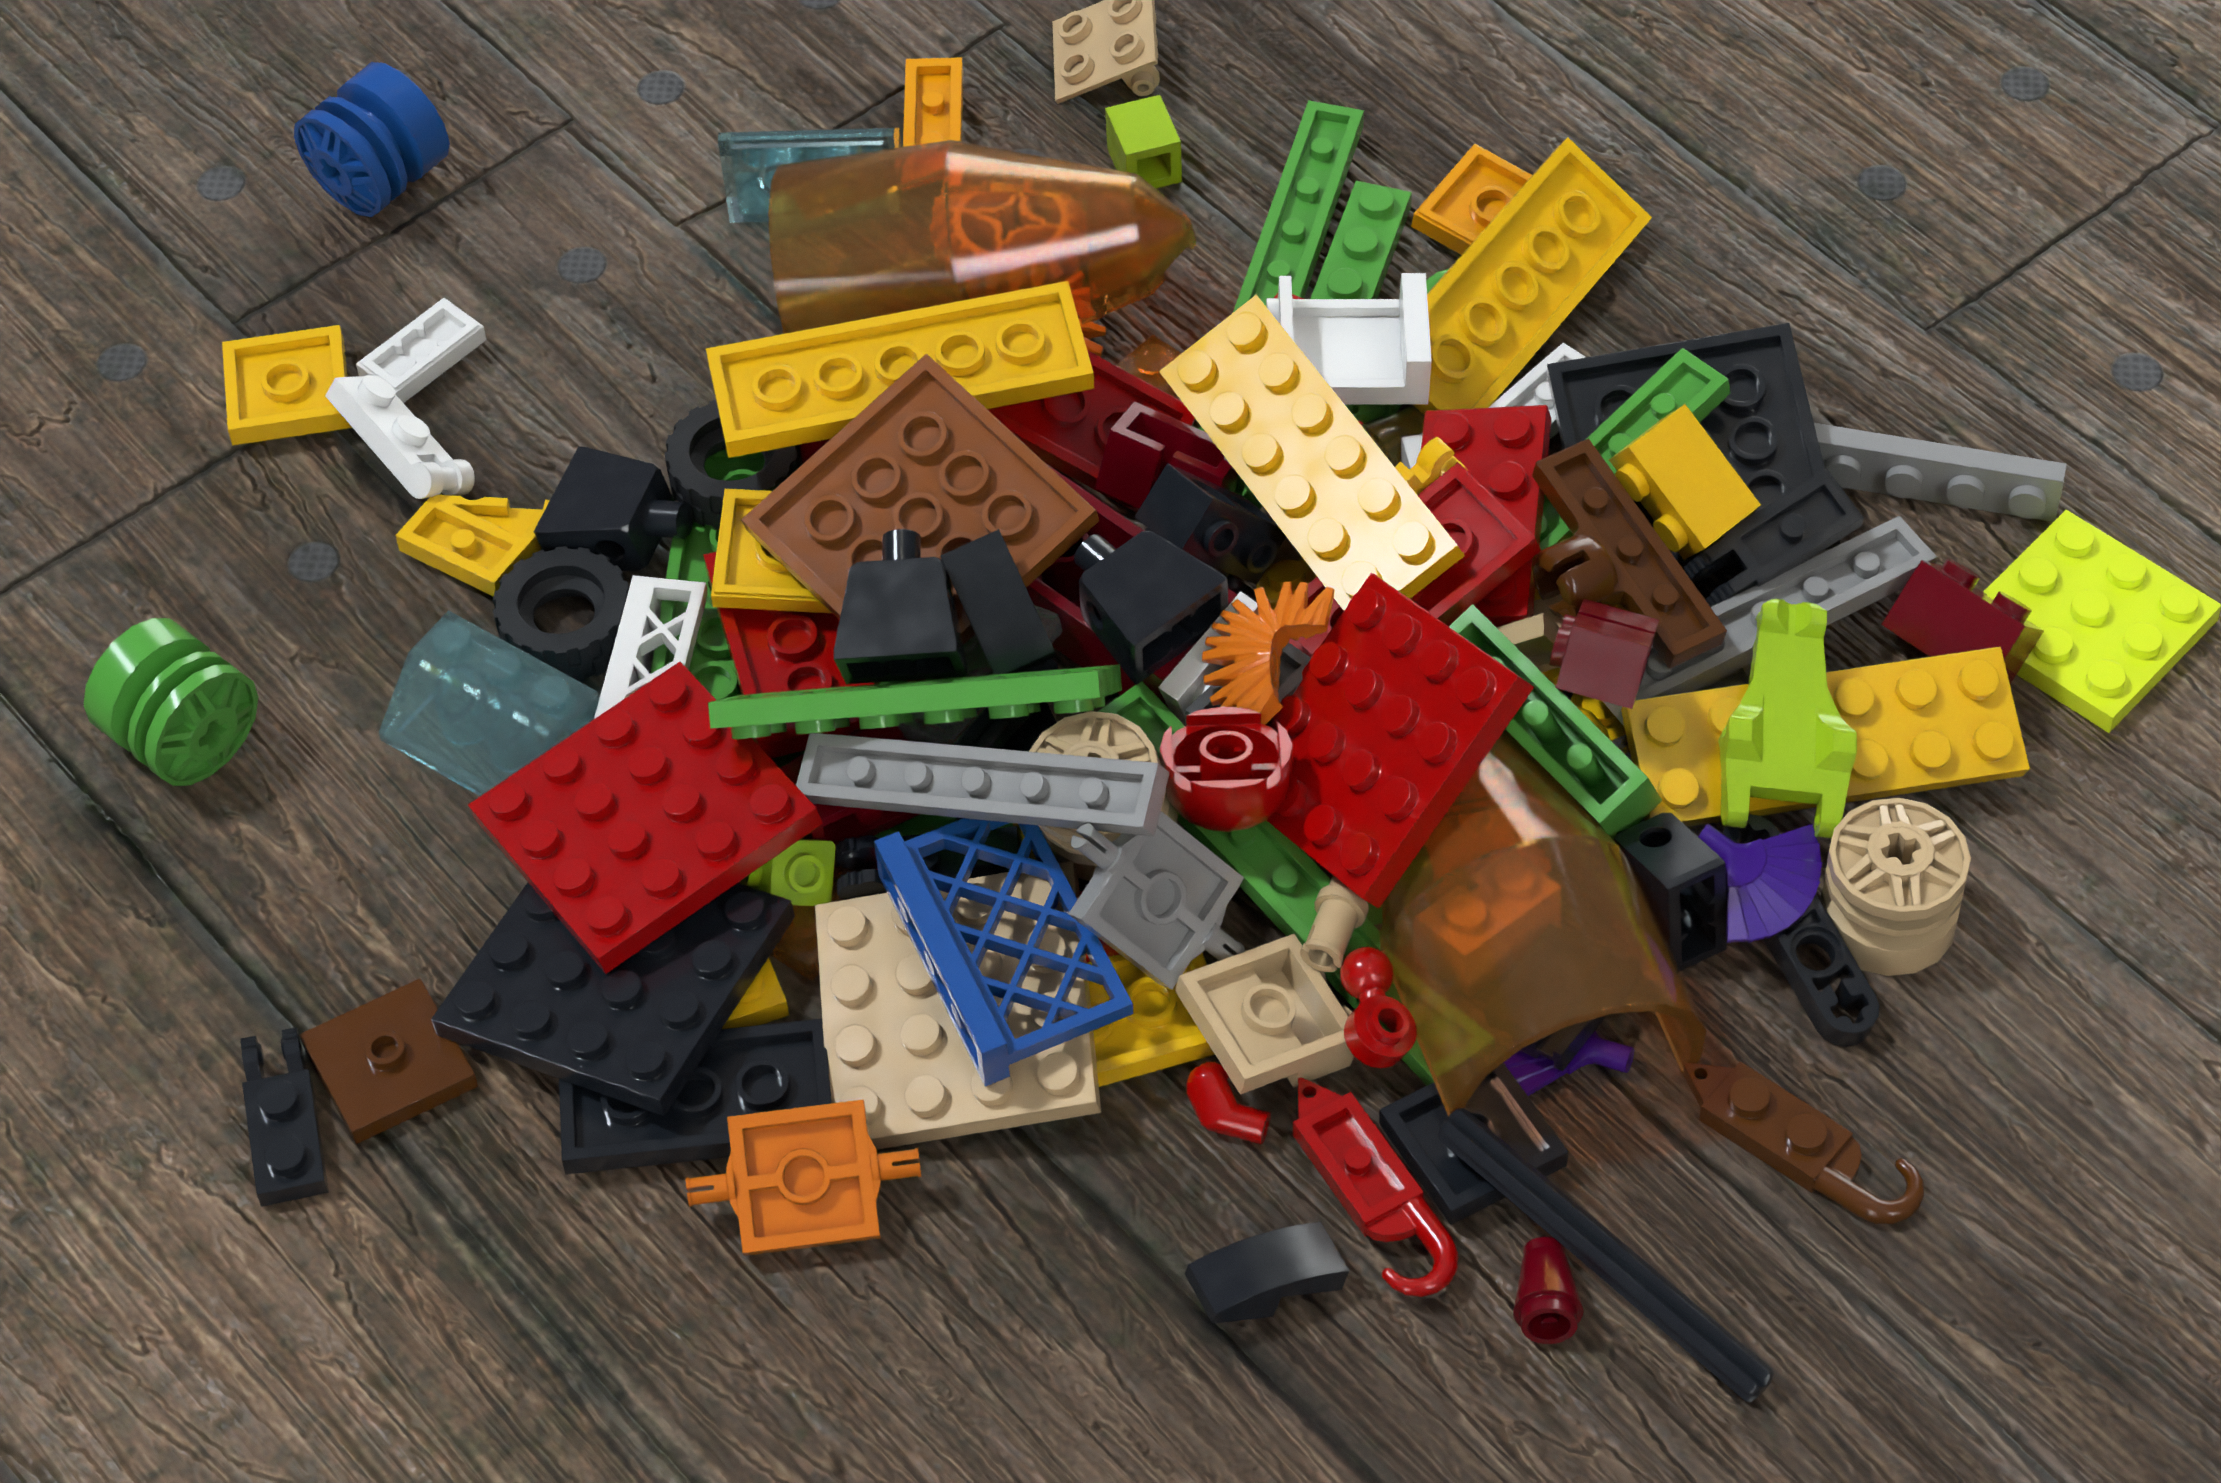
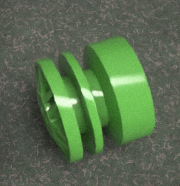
[84,618,259,786]

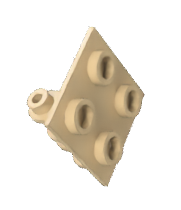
[1052,0,1160,104]

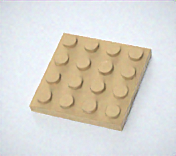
[815,861,1101,1150]

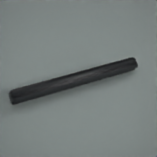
[1438,1108,1774,1402]

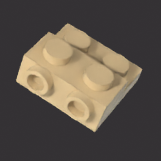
[1175,934,1354,1095]

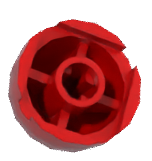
[1160,706,1293,832]

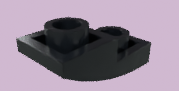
[940,529,1056,675]
[1185,1222,1350,1324]

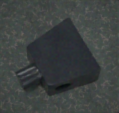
[534,446,693,571]
[834,529,967,684]
[1074,531,1228,685]
[1604,813,1727,975]

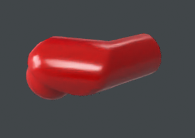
[1186,1062,1271,1145]

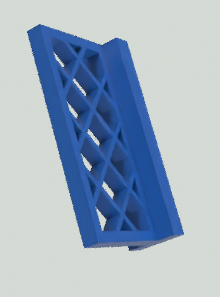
[874,818,1133,1087]

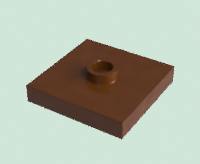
[299,978,478,1144]

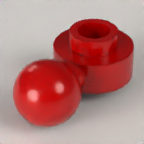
[1340,947,1417,1068]

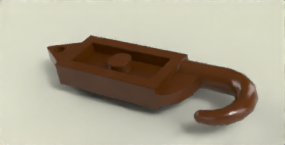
[1683,1061,1924,1224]

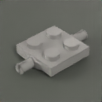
[1068,810,1245,989]

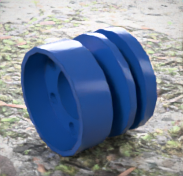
[294,62,450,217]

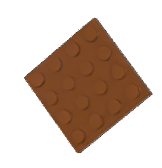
[741,353,1100,682]

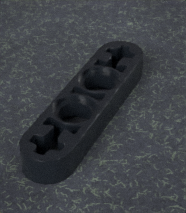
[1723,814,1879,1047]

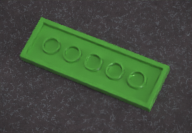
[708,664,1122,739]

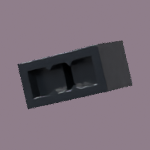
[1135,463,1286,585]

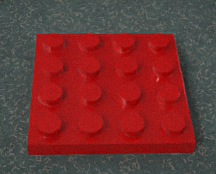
[1266,572,1534,909]
[468,662,823,974]

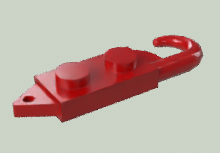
[1293,1077,1459,1297]

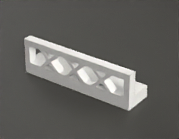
[594,575,708,719]

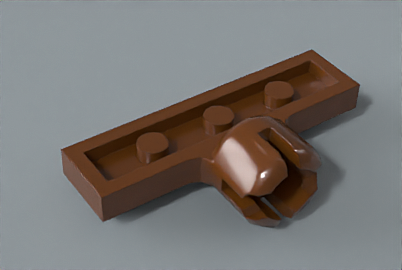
[1532,438,1727,669]

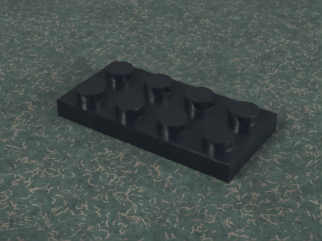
[559,1019,832,1175]

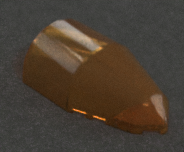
[768,140,1197,334]
[1380,731,1707,1117]

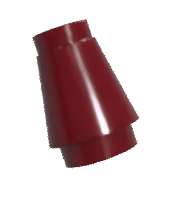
[1513,1237,1584,1344]

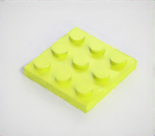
[1983,510,2221,733]

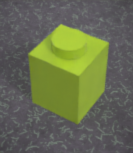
[1105,95,1182,195]

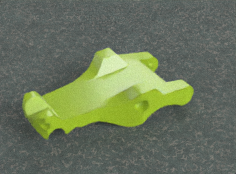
[1718,598,1857,838]

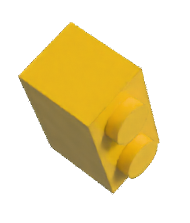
[1609,404,1761,560]

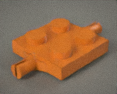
[686,1099,922,1256]

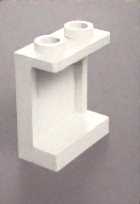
[1266,273,1432,405]

